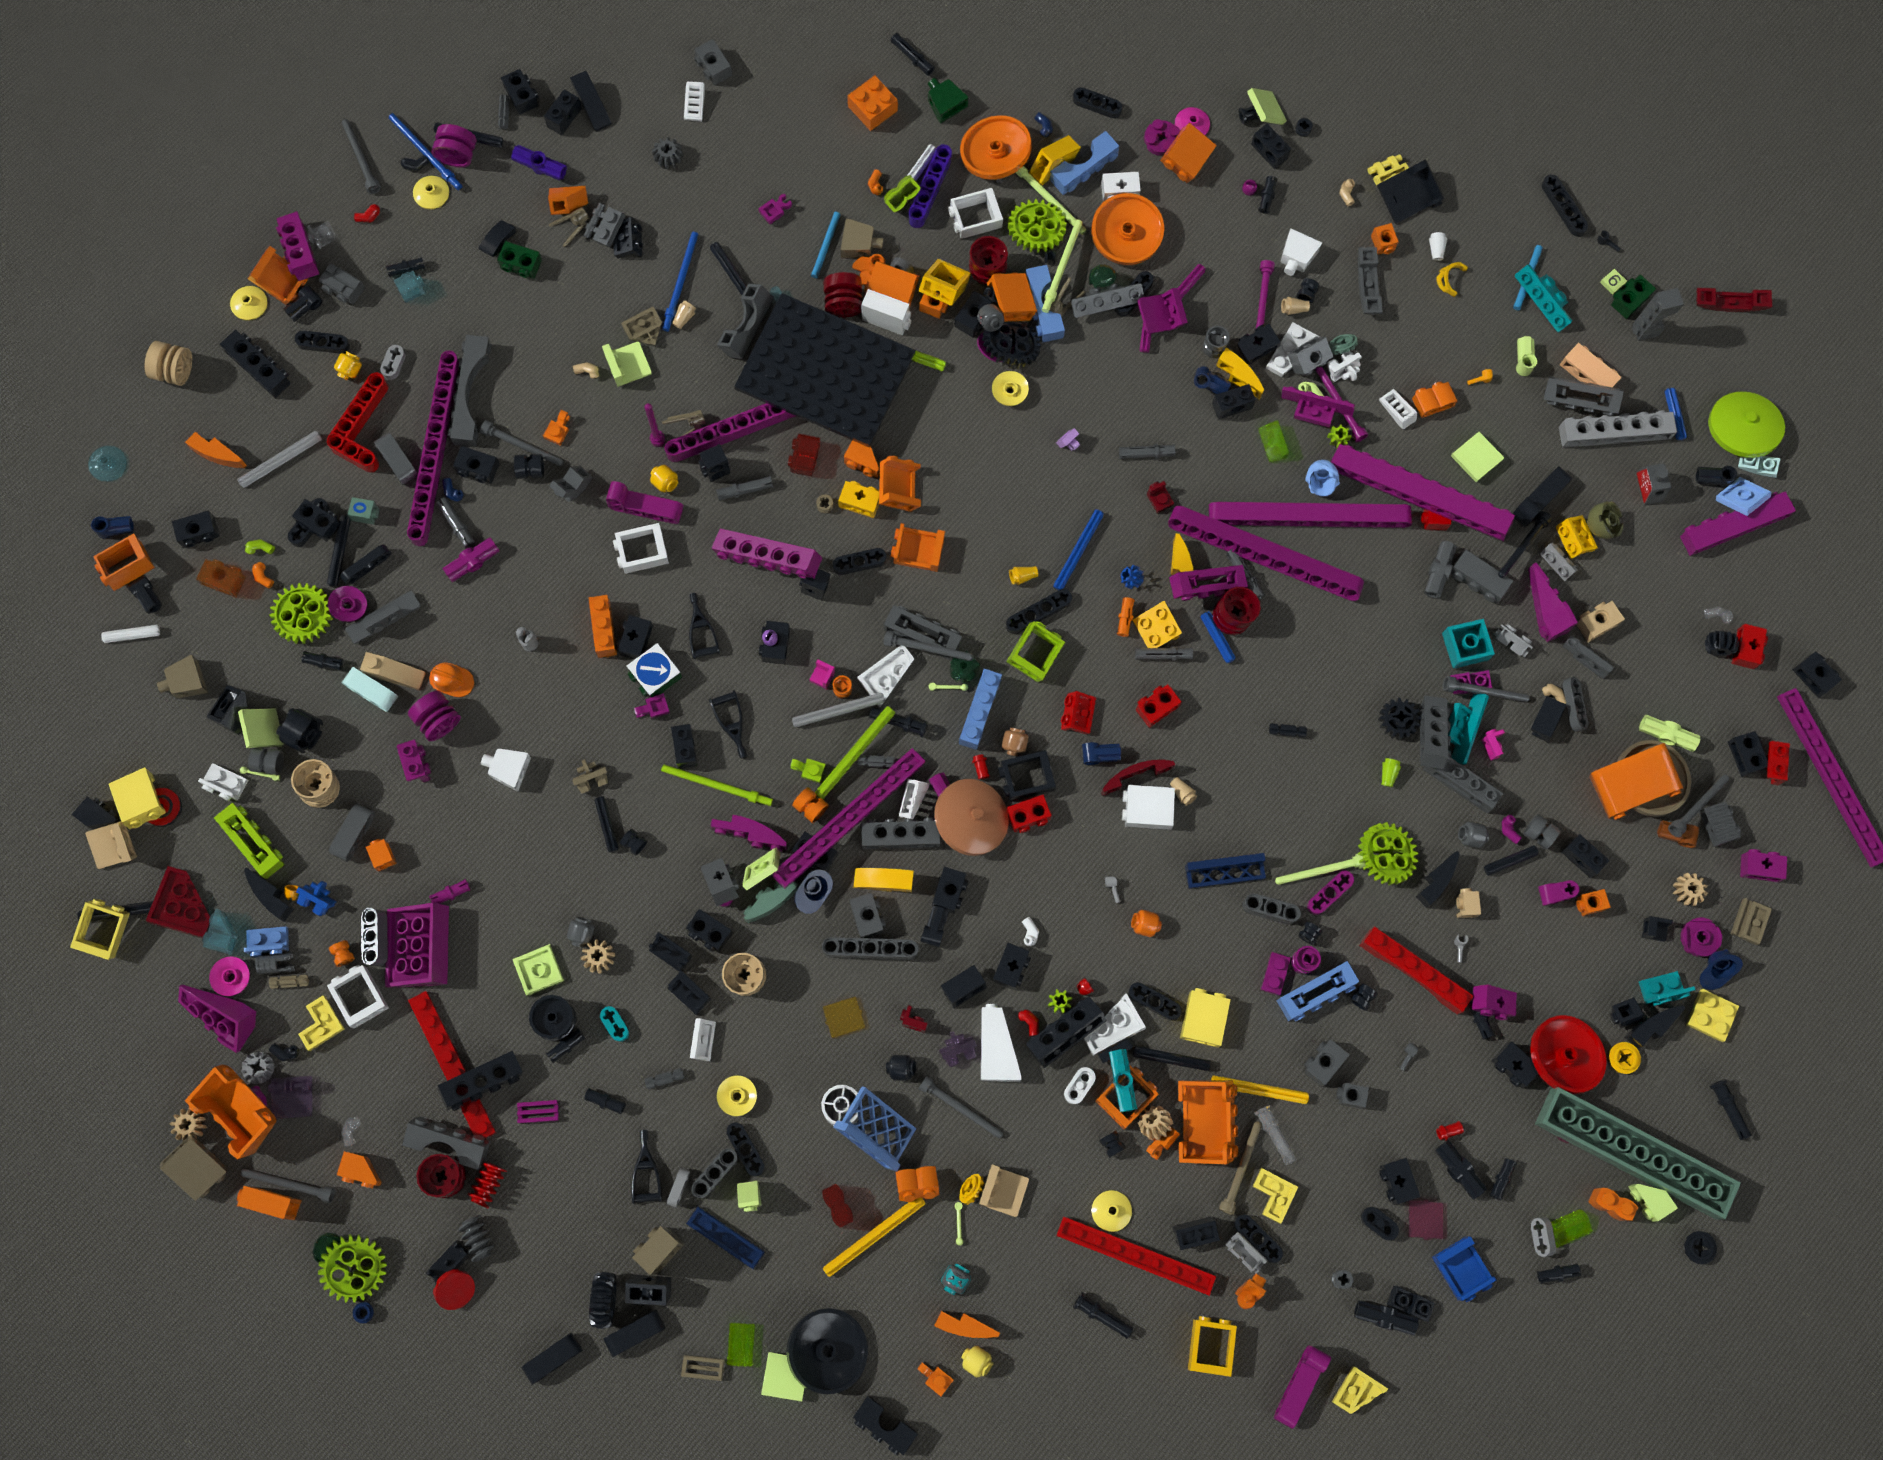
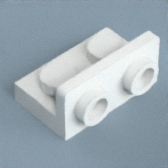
[198,763,249,801]

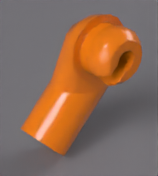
[868,169,883,195]
[252,562,274,589]

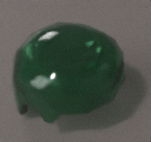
[1089,264,1117,288]
[312,1233,344,1263]

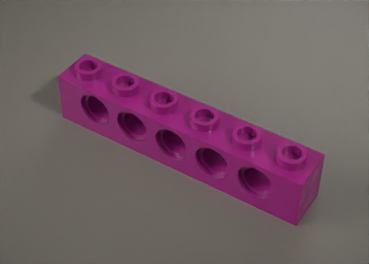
[711,528,822,579]

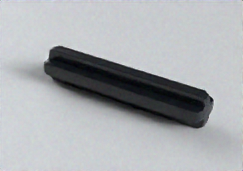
[594,796,619,853]
[1484,845,1539,876]

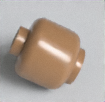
[1002,727,1029,756]

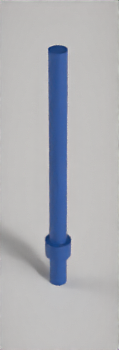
[389,113,462,190]
[662,232,699,332]

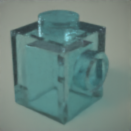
[393,271,425,303]

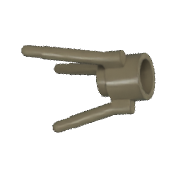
[549,207,589,247]
[1049,278,1086,317]
[662,410,705,436]

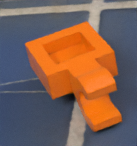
[543,410,570,446]
[1146,1127,1180,1160]
[917,1362,954,1396]

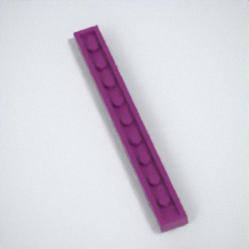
[1777,688,1883,867]
[772,748,926,889]

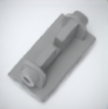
[1539,542,1578,581]
[1494,623,1533,658]
[1226,1232,1268,1274]

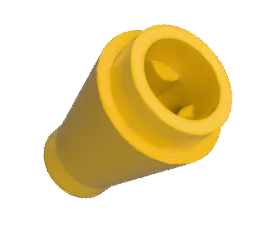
[1009,566,1038,585]

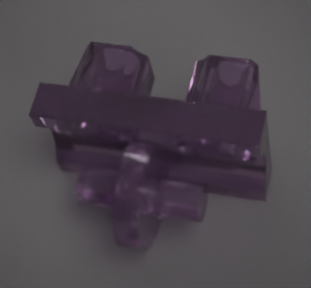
[939,1031,977,1067]

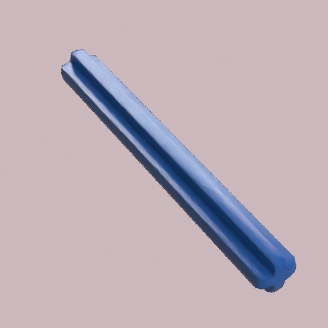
[1053,509,1104,590]

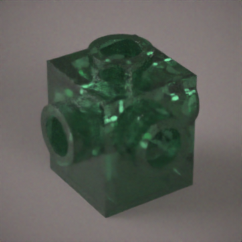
[950,651,980,684]

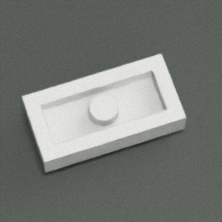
[690,1018,716,1061]

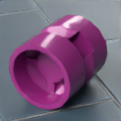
[1291,946,1321,975]

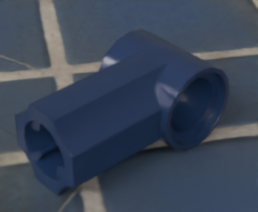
[1194,366,1231,394]
[91,516,134,539]
[1082,742,1121,765]

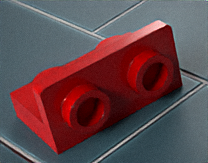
[1061,691,1096,735]
[1767,741,1790,785]

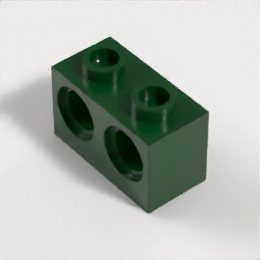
[497,241,542,279]
[1611,274,1656,319]

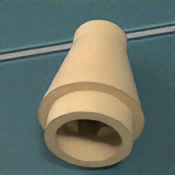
[1281,297,1310,315]
[672,301,696,329]
[1170,777,1197,806]

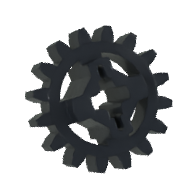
[1378,698,1421,740]

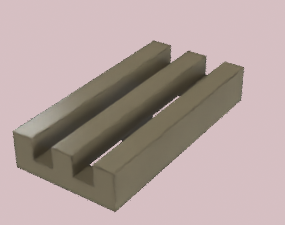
[681,1355,725,1381]

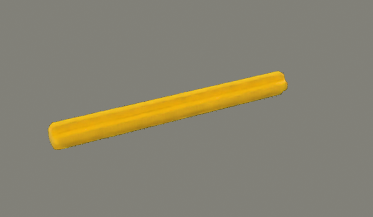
[823,1198,925,1277]

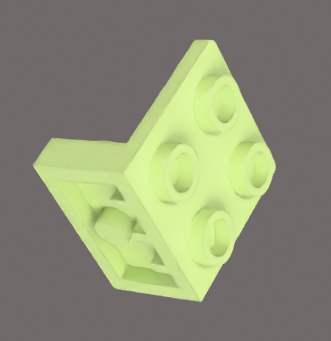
[602,342,652,387]

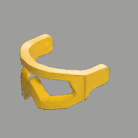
[1437,262,1468,297]

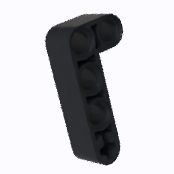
[1512,466,1573,528]

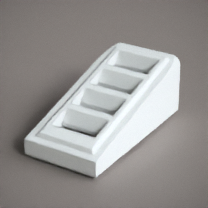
[684,81,705,122]
[1379,389,1417,429]
[899,779,930,819]

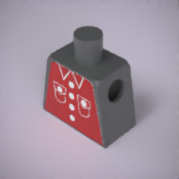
[1636,464,1671,505]

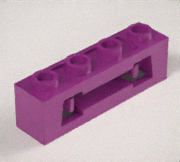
[1169,565,1248,601]

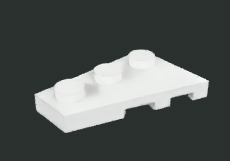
[1266,322,1319,377]
[857,645,914,708]
[1084,994,1146,1056]

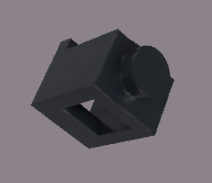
[1610,997,1643,1028]

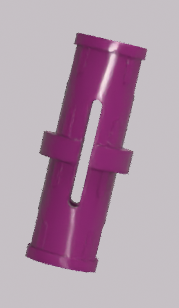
[429,879,471,904]

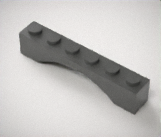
[448,335,492,447]

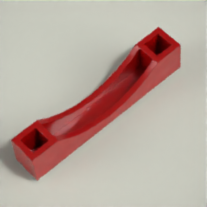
[1359,926,1473,1015]

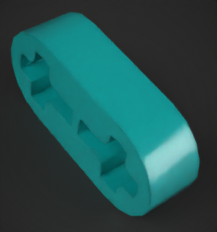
[600,1006,629,1042]

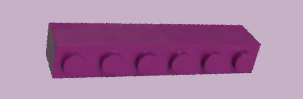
[1680,491,1796,556]

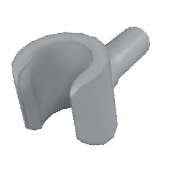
[1105,876,1121,903]
[1454,934,1468,963]

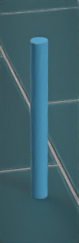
[811,212,841,278]
[1513,245,1543,310]

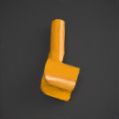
[1467,369,1493,385]

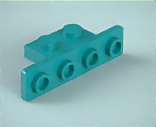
[1515,264,1572,332]
[1448,694,1489,765]

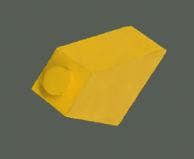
[1029,135,1081,185]

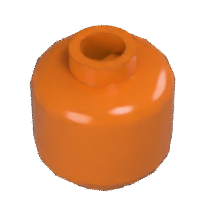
[1131,910,1162,937]

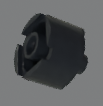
[276,708,323,753]

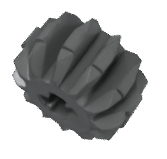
[652,137,683,169]

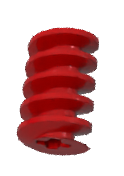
[467,1163,507,1209]

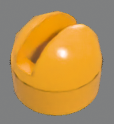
[284,885,299,901]

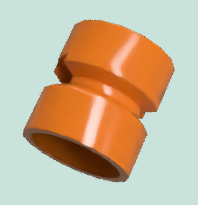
[792,787,829,824]

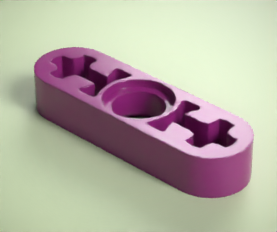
[1307,871,1354,915]

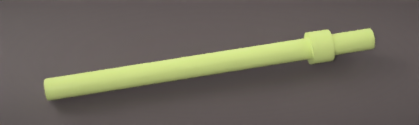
[1016,166,1087,235]
[1042,220,1083,313]

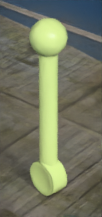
[929,683,969,691]
[240,766,280,781]
[954,1202,964,1245]

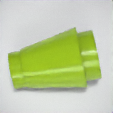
[1381,758,1401,788]

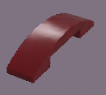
[1696,288,1772,312]
[1101,760,1175,796]

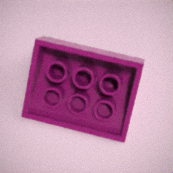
[385,903,449,988]

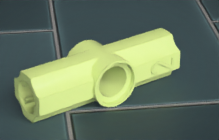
[1639,715,1700,752]

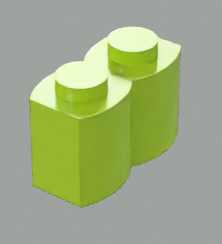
[884,175,921,212]

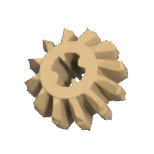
[1673,873,1708,906]
[581,940,615,974]
[1138,1106,1173,1141]
[170,1108,207,1141]

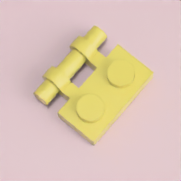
[1367,154,1409,186]

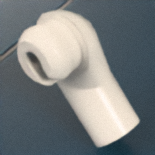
[1022,916,1039,946]

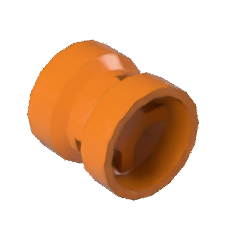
[833,675,852,699]
[329,940,355,967]

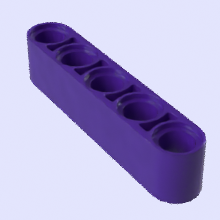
[909,144,952,228]

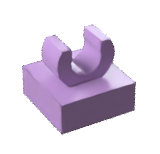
[1056,428,1080,451]

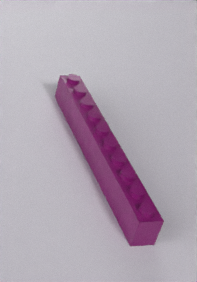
[1331,444,1515,541]

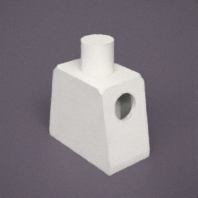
[1280,229,1322,276]
[481,749,531,791]

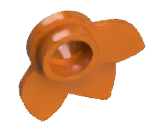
[852,254,886,285]

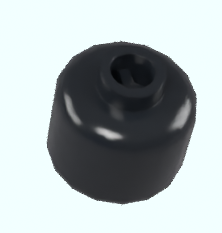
[886,1055,916,1081]

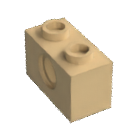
[1576,601,1625,643]

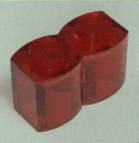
[788,433,821,476]
[822,1184,854,1228]

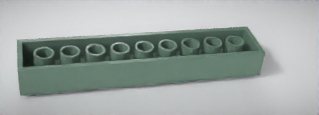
[1535,1087,1741,1220]

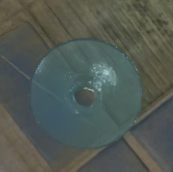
[88,446,127,482]

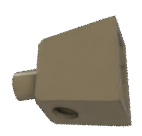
[841,219,884,258]
[157,655,208,698]

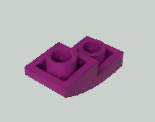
[1450,670,1492,695]

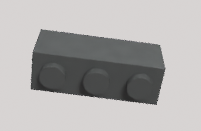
[1451,550,1513,604]

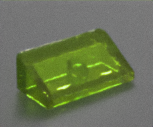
[1258,420,1289,462]
[1551,1209,1593,1248]
[727,1323,755,1367]

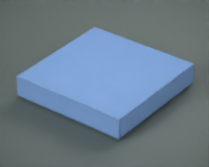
[1716,477,1771,516]

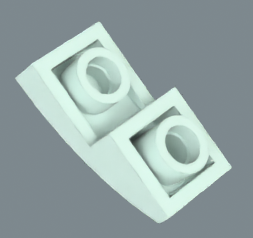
[1738,456,1780,478]

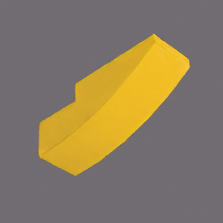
[1216,347,1264,400]
[1171,533,1194,589]
[853,868,914,893]

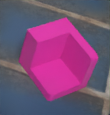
[809,659,835,690]

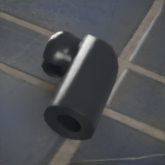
[401,155,429,172]
[269,1043,299,1061]

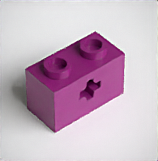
[1740,849,1787,883]
[1472,984,1517,1020]

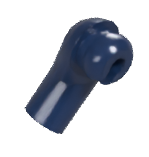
[1034,112,1053,137]
[442,478,464,502]

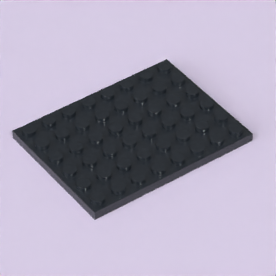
[734,293,916,448]

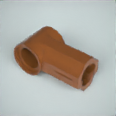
[1657,820,1699,848]

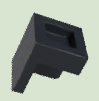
[1642,916,1673,942]

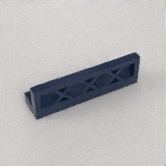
[1185,853,1266,889]

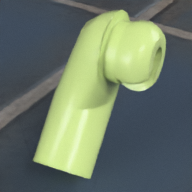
[1298,382,1324,396]

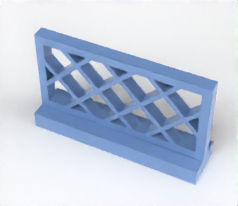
[833,1087,916,1172]

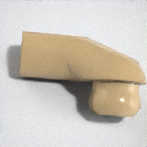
[573,362,600,379]

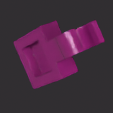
[634,694,670,719]

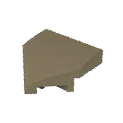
[621,307,662,346]

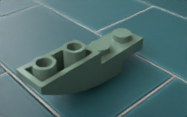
[744,882,799,923]

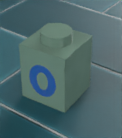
[348,497,380,525]

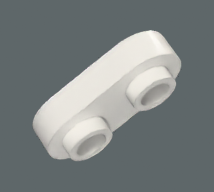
[1064,1067,1095,1104]

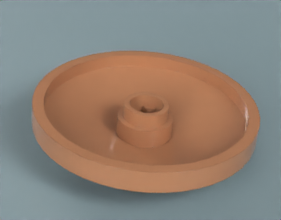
[934,779,1009,856]

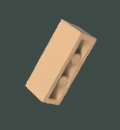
[1560,343,1621,398]

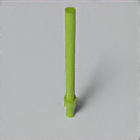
[661,764,773,806]

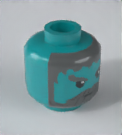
[941,1263,971,1295]

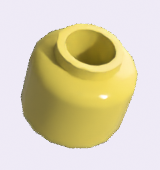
[961,1346,993,1378]

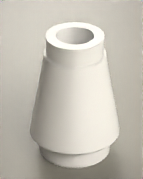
[1429,232,1447,261]

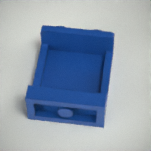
[1432,1236,1496,1302]

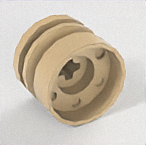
[145,341,192,386]
[291,759,340,808]
[722,953,766,996]

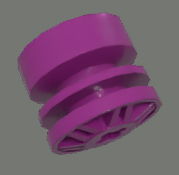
[408,690,461,741]

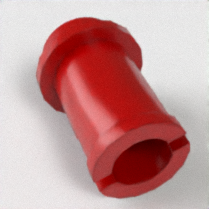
[972,754,990,780]
[1436,1121,1464,1141]

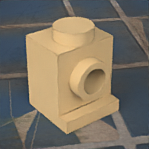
[1456,888,1481,918]

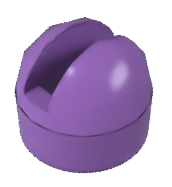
[762,630,778,646]

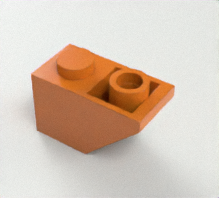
[548,186,588,215]
[844,440,879,478]
[337,1151,381,1189]

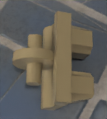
[572,759,608,794]

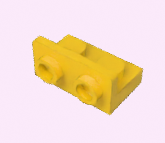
[1556,515,1598,559]

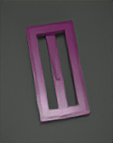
[517,1100,559,1124]

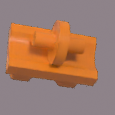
[1235,1274,1266,1309]

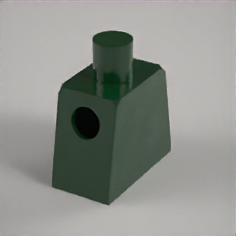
[928,78,969,124]

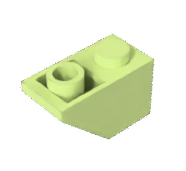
[737,1181,762,1212]
[1628,1184,1678,1222]

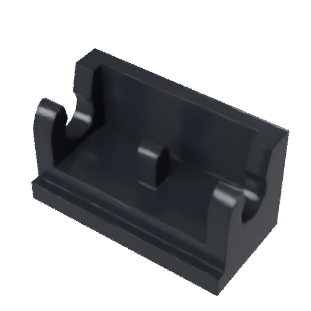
[1531,696,1566,743]
[649,932,692,972]
[941,965,987,1009]
[667,971,711,1016]
[1172,1216,1220,1250]
[426,1240,470,1284]

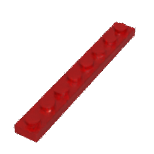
[408,991,497,1139]
[1056,1216,1216,1296]

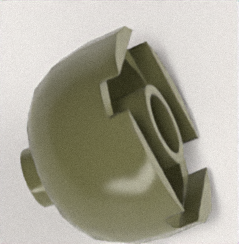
[1587,501,1623,539]

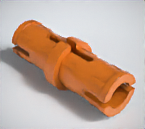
[1117,597,1135,637]

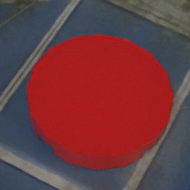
[433,1269,475,1310]

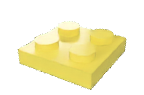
[1686,989,1739,1042]

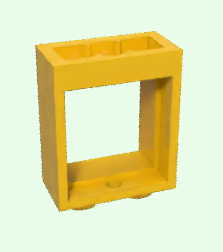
[919,259,971,306]
[1188,1316,1237,1377]

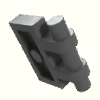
[583,203,626,248]

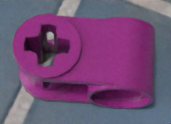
[1538,880,1579,906]

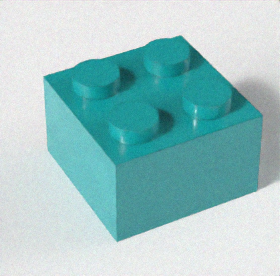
[1442,619,1495,669]

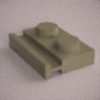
[1730,898,1772,945]

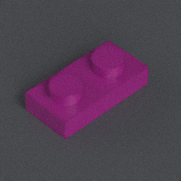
[1261,952,1291,996]

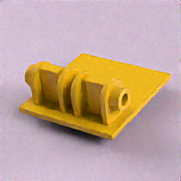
[1133,601,1182,648]

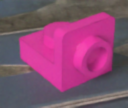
[1481,729,1505,761]

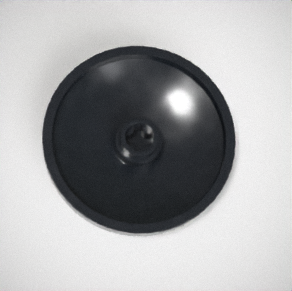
[787,1308,868,1394]

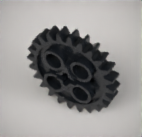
[982,321,1041,369]

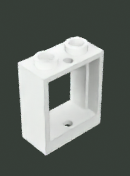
[948,188,1003,239]
[613,523,669,574]
[327,965,389,1029]

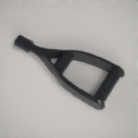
[689,593,720,660]
[709,690,747,759]
[631,1130,662,1204]

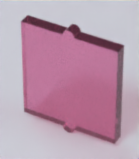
[1409,1200,1443,1240]

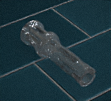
[1254,1104,1297,1166]

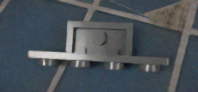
[1071,283,1144,318]
[345,591,421,644]

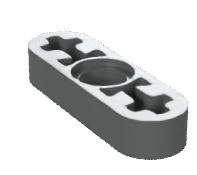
[1563,677,1589,732]

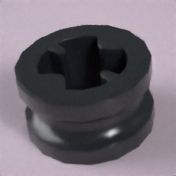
[1295,118,1313,137]

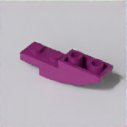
[711,815,788,852]

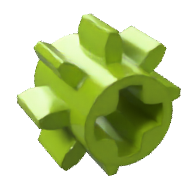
[1327,424,1352,448]
[1048,989,1072,1014]

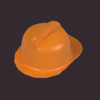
[429,662,474,697]

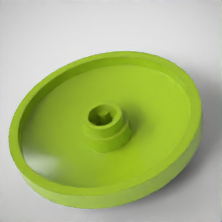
[1708,392,1785,458]

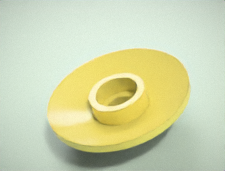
[413,176,450,209]
[230,286,268,321]
[992,371,1029,406]
[717,1076,757,1116]
[1092,1190,1132,1232]

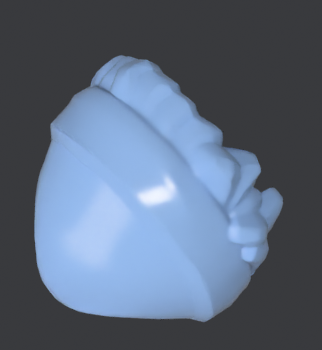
[1305,460,1340,496]

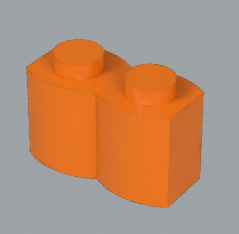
[1412,381,1457,418]
[896,1166,939,1202]
[1588,1188,1638,1221]

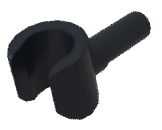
[1597,230,1621,252]
[1045,247,1056,264]

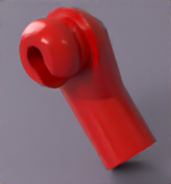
[354,204,380,223]
[1018,1009,1039,1037]

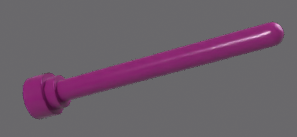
[1255,260,1275,344]
[1316,366,1369,443]
[644,403,665,447]

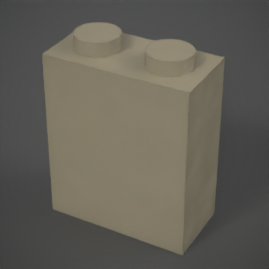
[160,1134,227,1201]

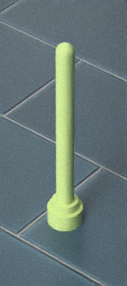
[1275,854,1366,885]

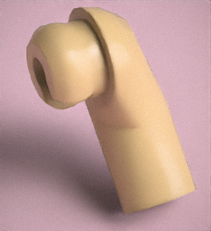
[1340,179,1355,207]
[1542,684,1566,704]

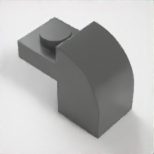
[549,466,593,502]

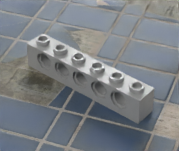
[1559,410,1677,448]

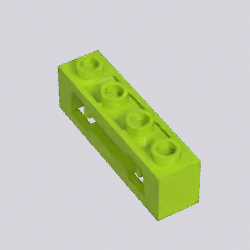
[214,803,285,879]

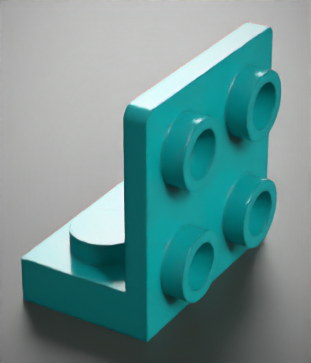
[1638,971,1696,1006]

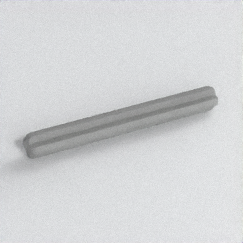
[237,431,322,488]
[792,693,885,727]

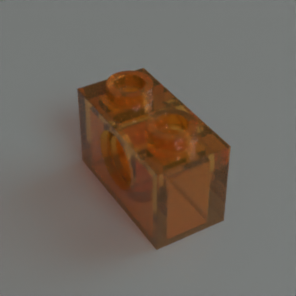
[196,559,246,598]

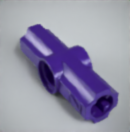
[511,145,567,181]

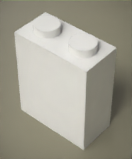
[861,289,911,335]
[1122,785,1175,830]

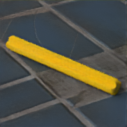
[1211,1075,1309,1104]

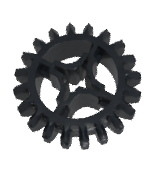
[589,1272,617,1329]

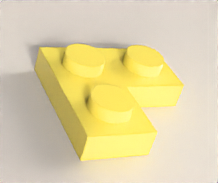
[298,995,345,1051]
[1252,1168,1298,1224]

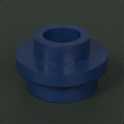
[353,1302,374,1323]

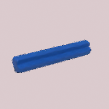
[1665,388,1687,440]
[1200,611,1235,663]

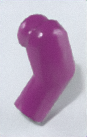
[1502,815,1522,844]

